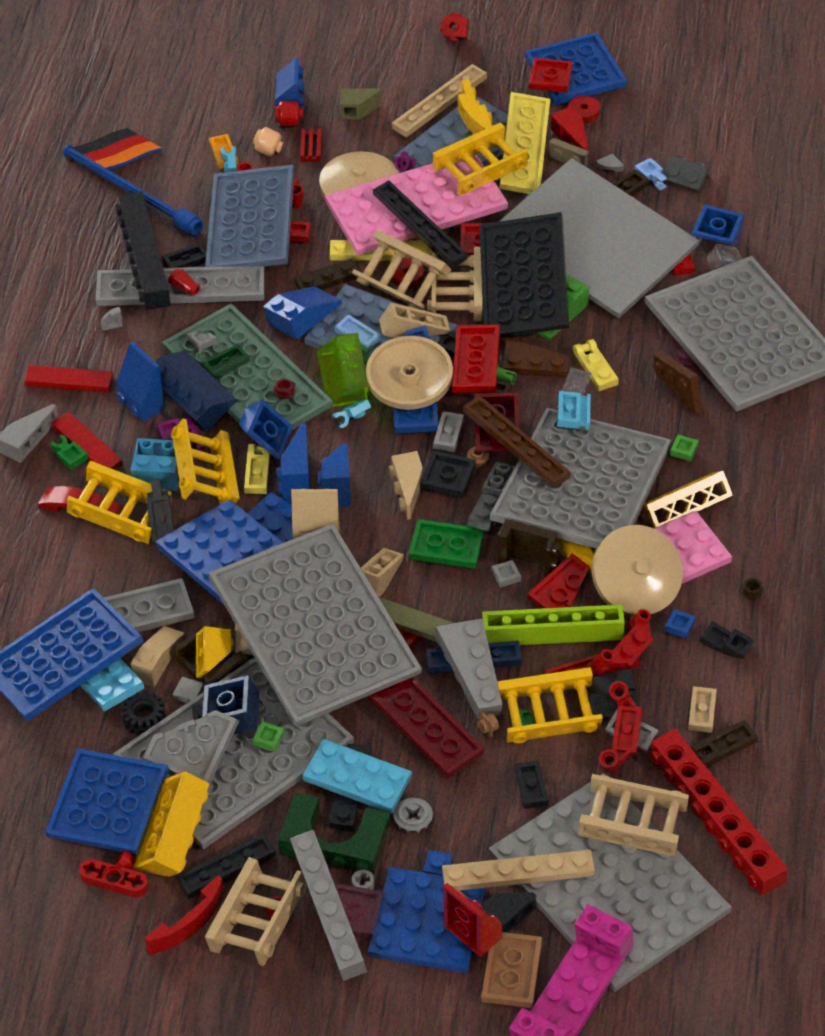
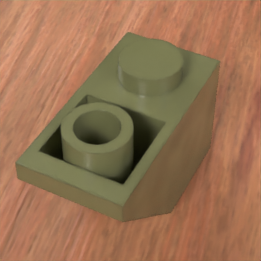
[340,88,381,119]

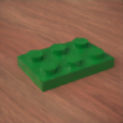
[409,519,484,569]

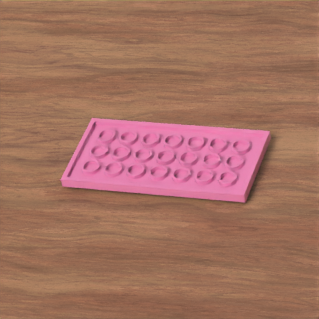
[325,154,508,256]

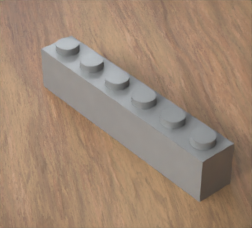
[290,830,367,981]

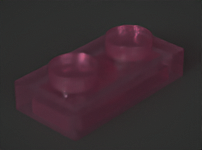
[668,335,697,369]

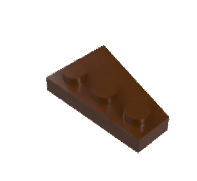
[503,336,569,377]
[653,351,703,415]

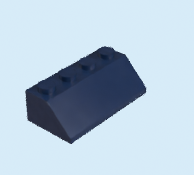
[155,350,237,432]

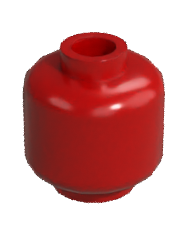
[275,101,303,127]

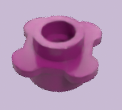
[394,151,416,173]

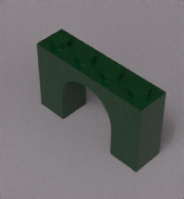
[278,792,390,875]

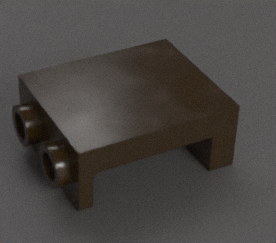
[498,519,560,577]
[175,623,247,686]

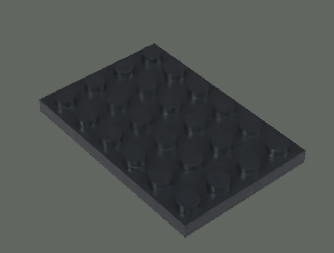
[479,212,569,338]

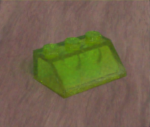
[317,333,370,407]

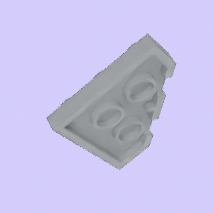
[143,710,239,783]

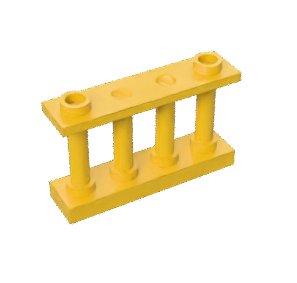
[432,122,528,197]
[171,419,240,504]
[67,461,172,544]
[497,667,602,744]

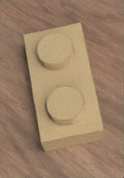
[688,686,717,733]

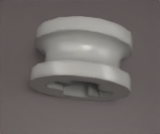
[352,870,374,895]

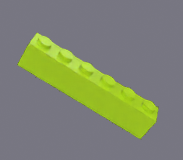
[482,605,625,645]

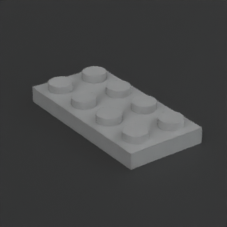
[104,578,195,632]

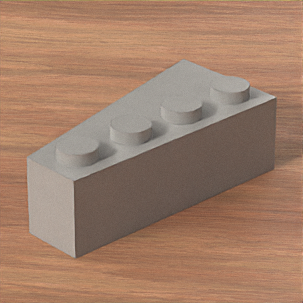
[435,619,502,719]

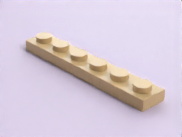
[392,64,487,138]
[442,850,595,891]

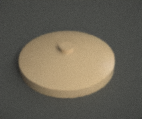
[319,151,399,199]
[366,336,453,410]
[591,525,683,616]

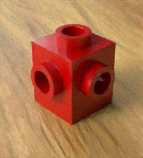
[440,13,469,41]

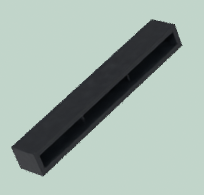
[115,191,171,310]

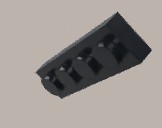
[329,744,372,831]
[176,833,276,900]

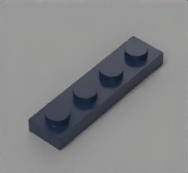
[426,641,522,673]

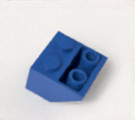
[275,58,304,108]

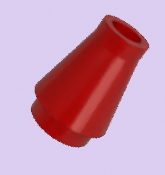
[168,269,200,296]

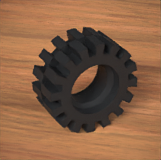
[121,690,166,736]

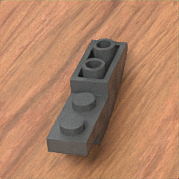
[468,462,515,531]

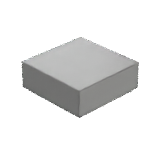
[491,560,521,588]
[173,677,204,703]

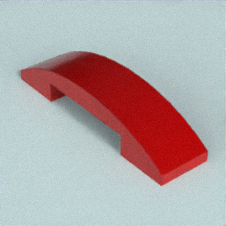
[38,486,124,515]
[144,875,224,954]

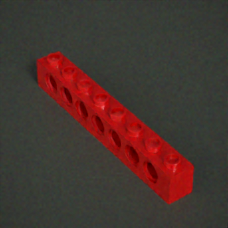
[649,729,788,896]

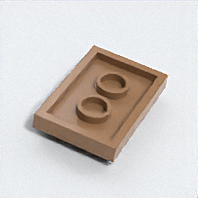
[481,932,542,1008]

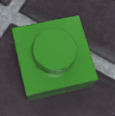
[670,435,699,462]
[253,722,285,752]

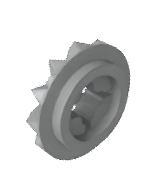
[394,798,433,833]

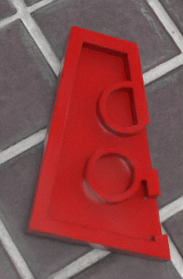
[527,553,590,609]

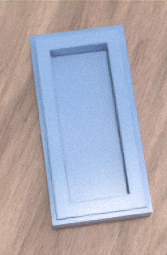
[335,314,381,352]

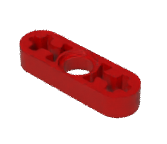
[79,859,149,897]

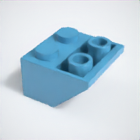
[130,438,179,491]

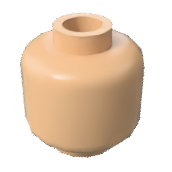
[252,127,284,157]

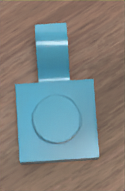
[221,146,237,173]
[331,399,371,428]

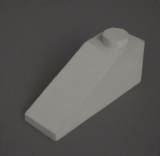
[0,404,58,463]

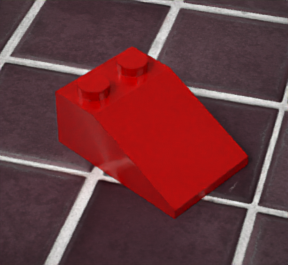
[443,883,502,957]

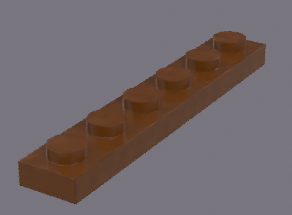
[463,396,571,488]

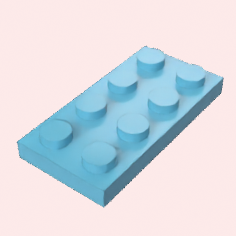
[303,739,412,814]

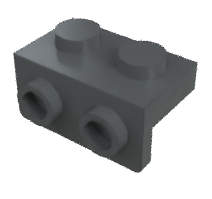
[663,155,710,192]

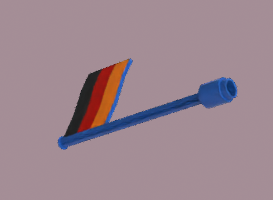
[63,128,203,235]

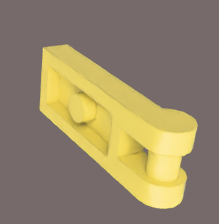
[572,339,619,391]
[244,444,271,494]

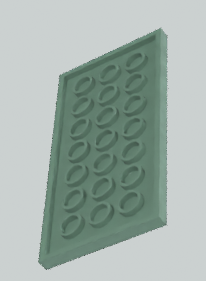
[162,304,333,430]

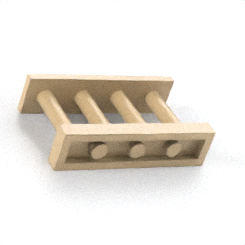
[352,230,451,311]
[427,247,482,321]
[578,774,689,857]
[205,858,307,966]

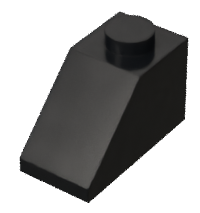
[481,892,536,933]

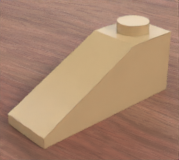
[379,303,450,338]
[361,548,404,597]
[131,626,185,687]

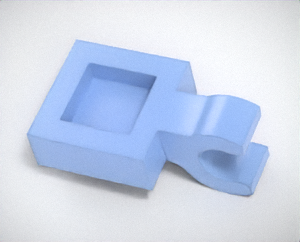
[634,158,667,191]

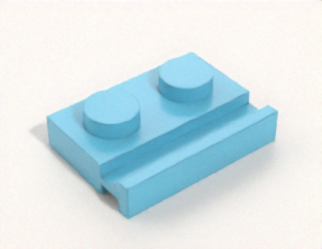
[557,391,591,430]

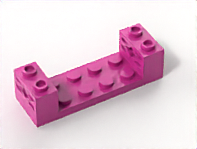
[509,904,634,1036]

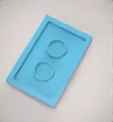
[80,658,145,712]

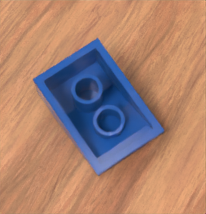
[263,286,342,339]
[116,342,165,422]
[277,423,310,504]

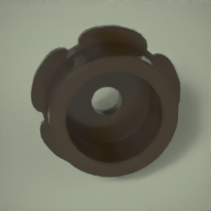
[741,578,764,599]

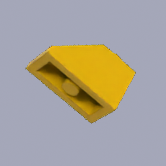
[196,626,234,679]

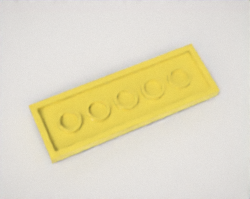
[499,92,550,194]

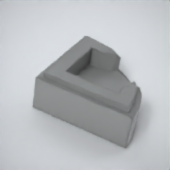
[596,154,624,172]
[101,307,123,331]
[187,331,217,351]

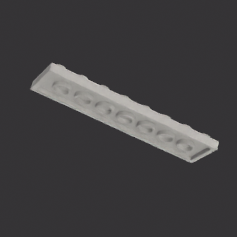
[96,266,264,306]

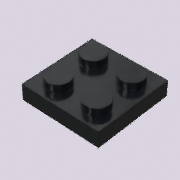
[420,450,476,498]

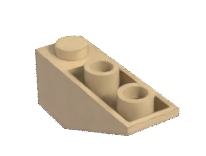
[388,451,423,520]

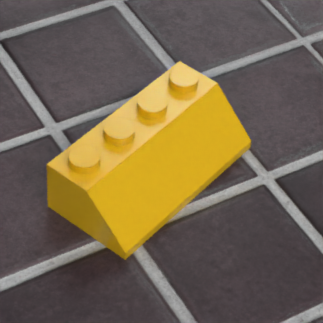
[133,771,210,877]

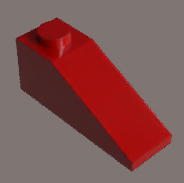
[551,106,588,151]

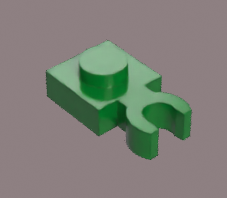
[50,435,88,470]

